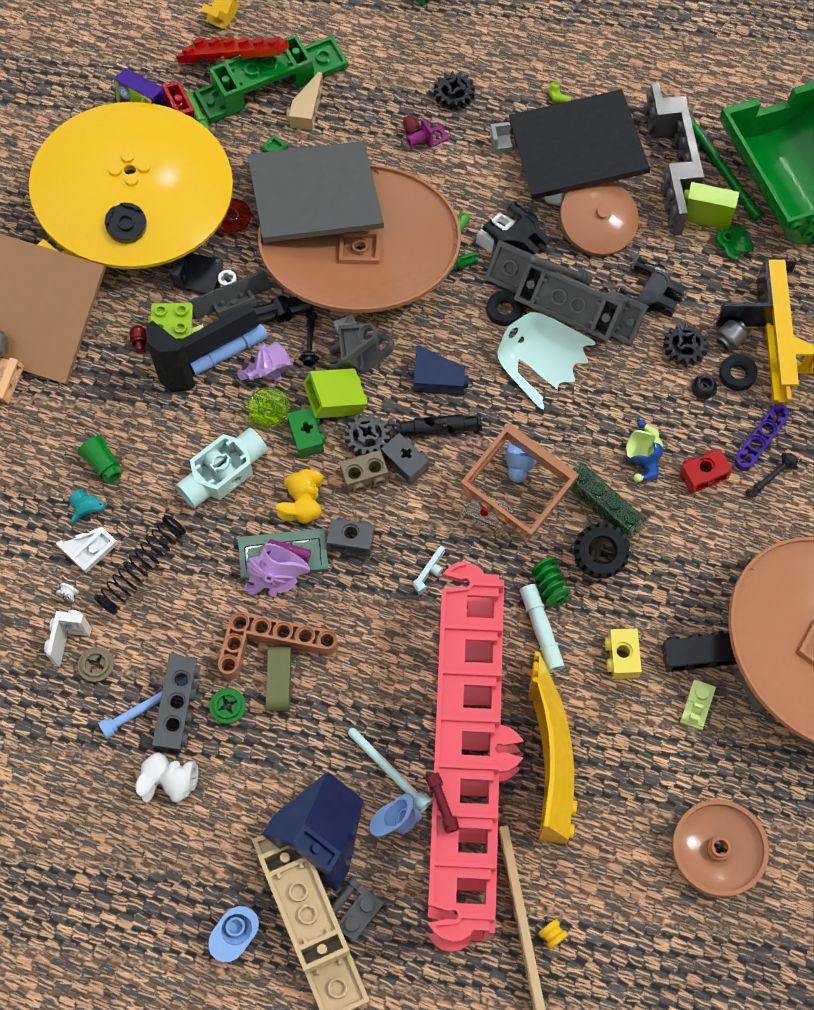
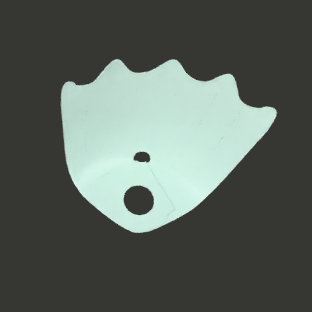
[497,312,596,409]

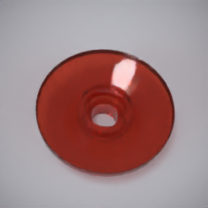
[218,198,251,233]

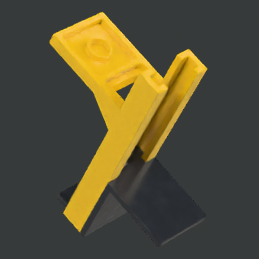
[716,258,814,403]

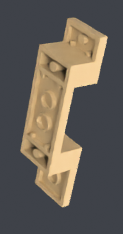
[252,835,370,1010]

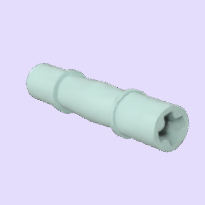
[520,584,565,673]

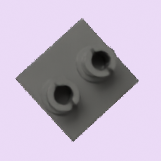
[328,323,395,374]

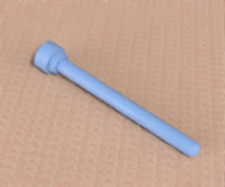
[98,677,198,738]

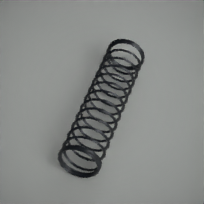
[94,515,186,615]

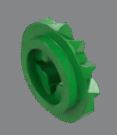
[209,688,246,725]

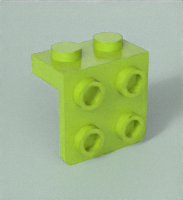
[148,303,193,341]

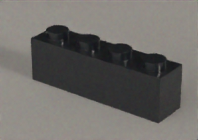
[661,631,737,673]

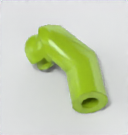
[548,82,572,103]

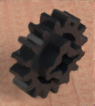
[434,71,475,111]
[663,323,709,367]

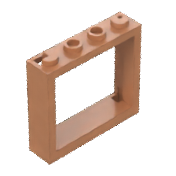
[460,423,579,540]

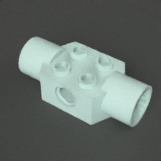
[175,428,268,509]

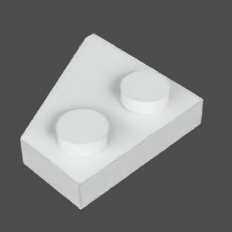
[56,527,118,573]

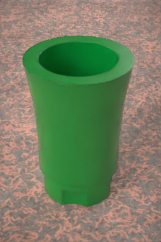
[78,435,123,484]

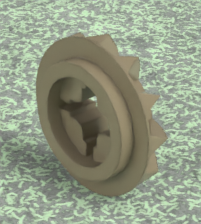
[78,647,115,683]

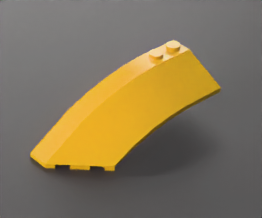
[528,651,577,844]

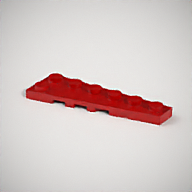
[176,37,289,63]

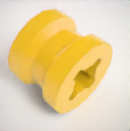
[538,919,569,950]

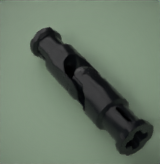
[396,413,482,437]

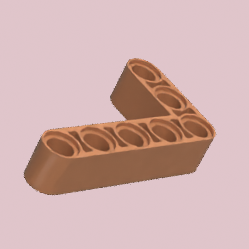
[218,612,338,680]

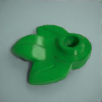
[716,226,754,261]

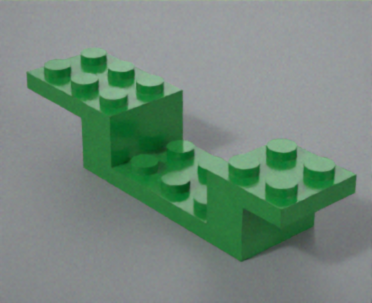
[194,34,349,123]

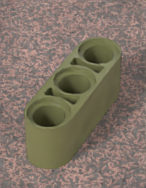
[266,647,292,711]

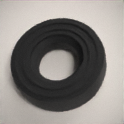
[486,290,523,326]
[719,354,758,391]

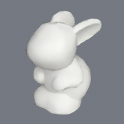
[135,752,198,803]

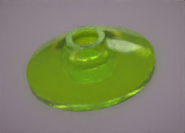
[248,387,290,426]

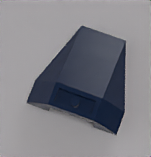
[261,772,364,892]

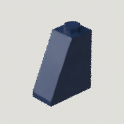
[413,346,469,395]

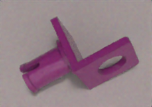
[406,118,449,148]

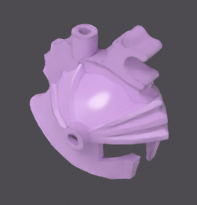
[237,341,293,382]
[244,543,310,597]

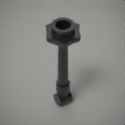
[299,311,319,366]
[746,453,798,497]

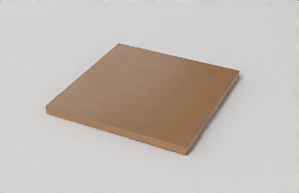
[0,234,106,385]

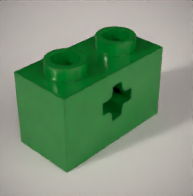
[287,407,326,459]

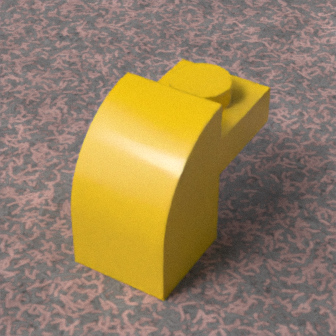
[201,0,240,29]

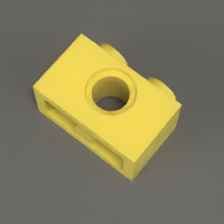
[605,629,642,679]

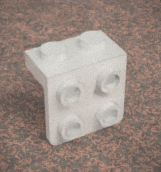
[44,610,92,667]

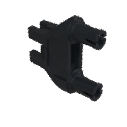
[482,201,551,255]
[618,257,686,317]

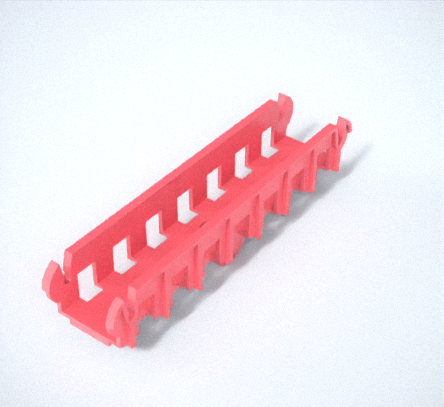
[427,561,524,953]

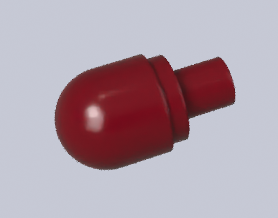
[403,116,421,135]
[129,325,147,353]

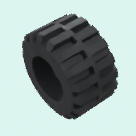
[573,522,631,578]

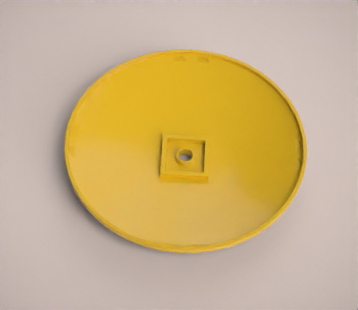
[29,102,233,269]

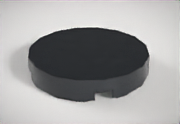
[105,202,147,244]

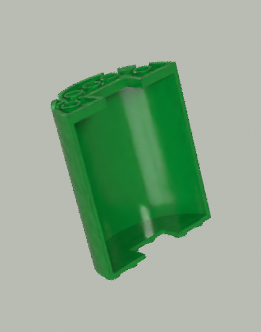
[720,82,814,244]

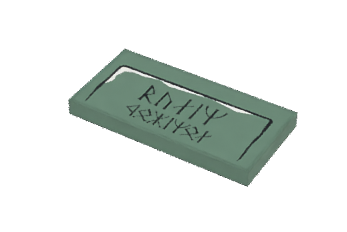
[238,528,329,580]

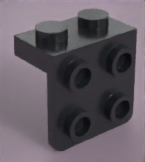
[169,252,224,294]

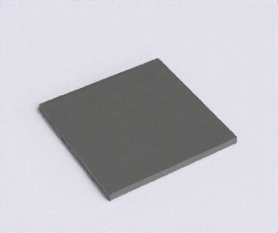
[248,141,384,243]

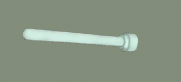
[348,728,433,813]

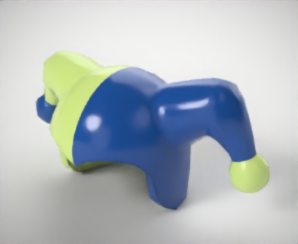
[625,419,664,483]

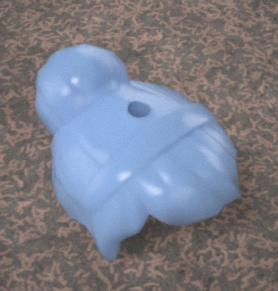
[505,442,537,483]

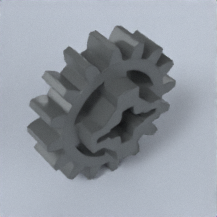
[345,414,390,456]

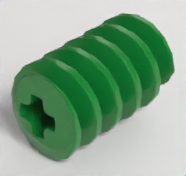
[532,557,572,607]

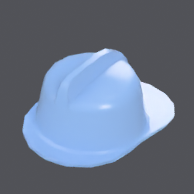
[369,794,422,837]
[208,906,259,962]

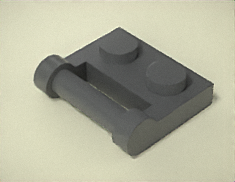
[331,876,384,943]

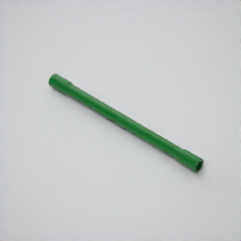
[689,111,763,222]

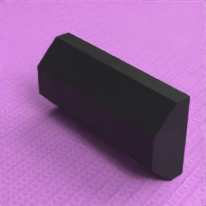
[179,303,260,363]
[146,320,195,392]

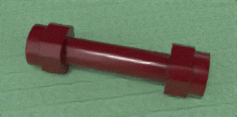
[425,772,460,834]

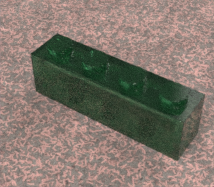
[570,462,646,542]

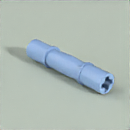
[189,324,268,376]

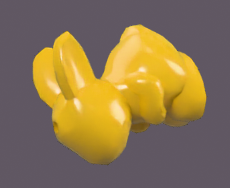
[276,469,324,524]

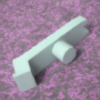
[413,546,445,595]

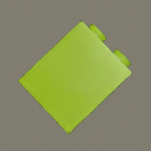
[684,182,739,230]
[303,368,368,418]

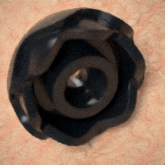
[691,375,717,400]

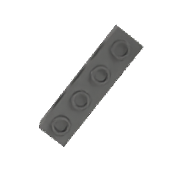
[152,654,201,752]

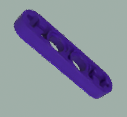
[734,404,789,471]

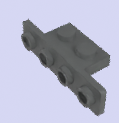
[189,270,270,319]

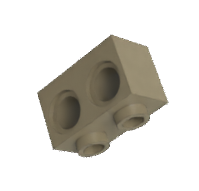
[339,450,389,493]

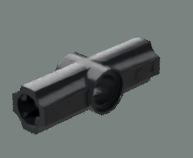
[253,296,314,324]

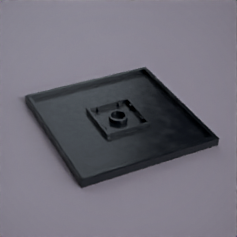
[509,89,650,200]

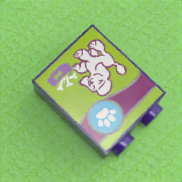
[114,68,165,106]

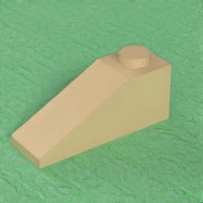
[286,72,323,130]

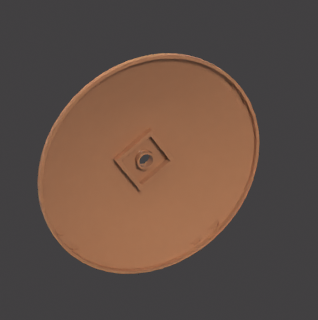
[258,164,461,313]
[728,537,814,744]

